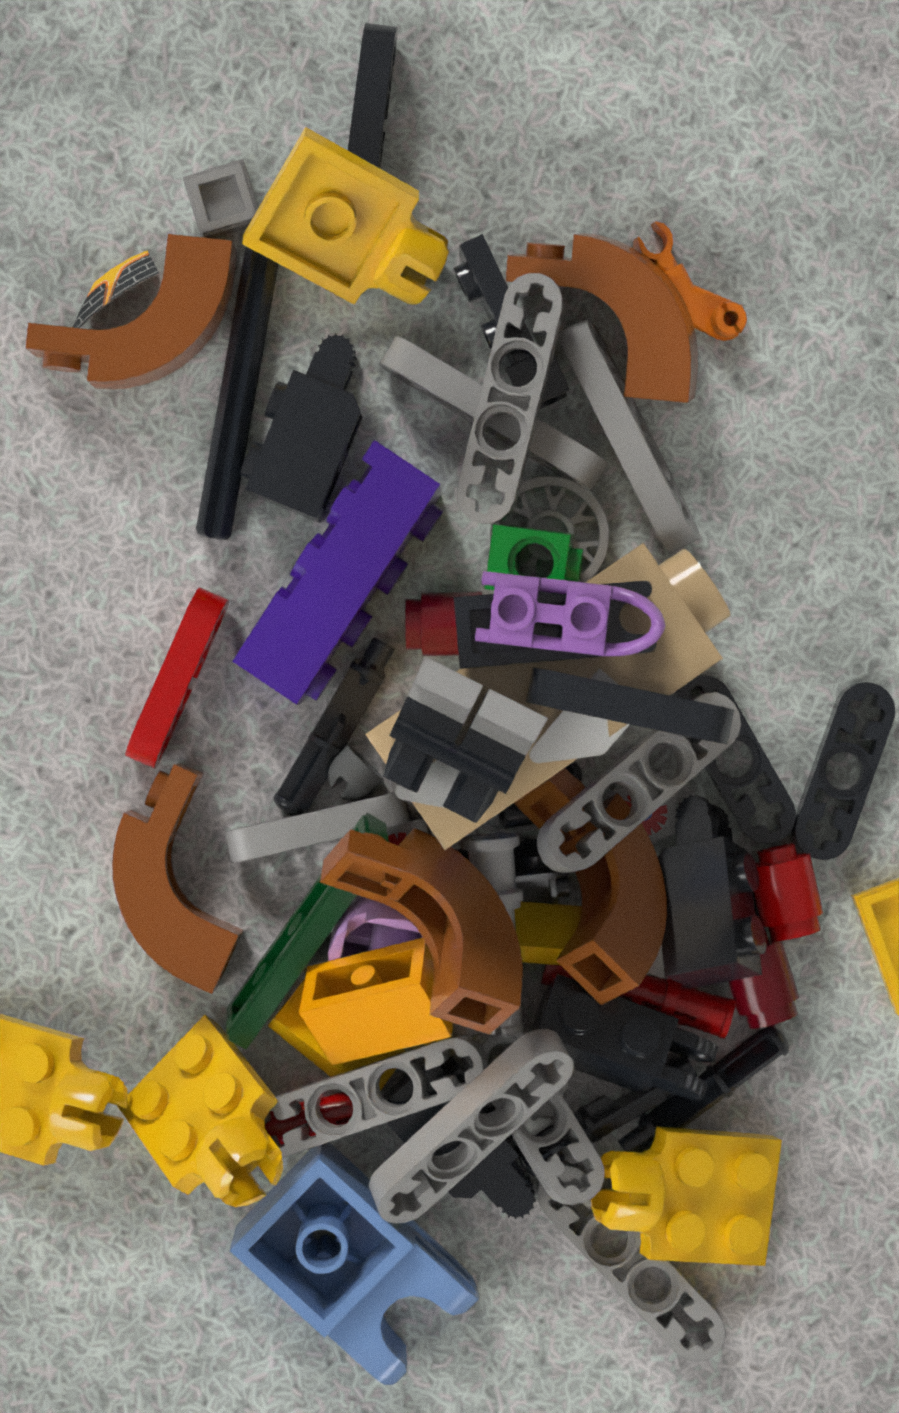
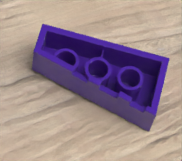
[232,440,444,705]

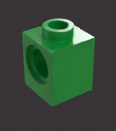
[484,523,584,590]

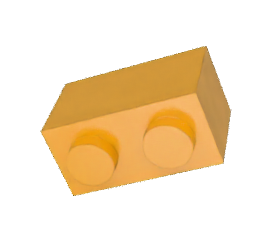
[299,937,453,1065]

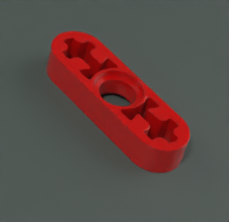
[125,587,229,769]

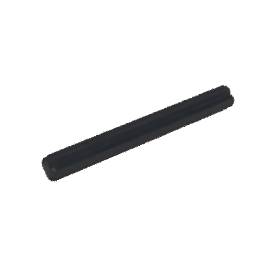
[196,246,279,540]

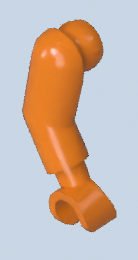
[633,221,747,341]

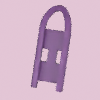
[475,571,665,656]

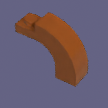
[506,233,698,403]
[25,234,237,390]
[112,763,243,994]
[514,768,667,1005]
[320,828,523,1035]

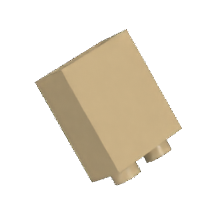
[365,543,731,850]

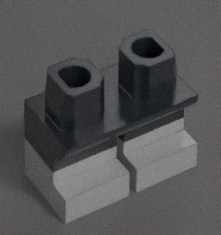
[383,657,548,823]

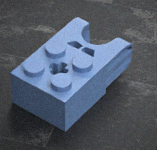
[229,1142,479,1385]

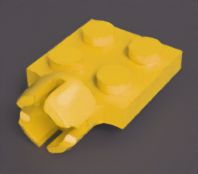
[242,127,449,305]
[0,1014,128,1166]
[117,1014,283,1207]
[590,1126,782,1266]

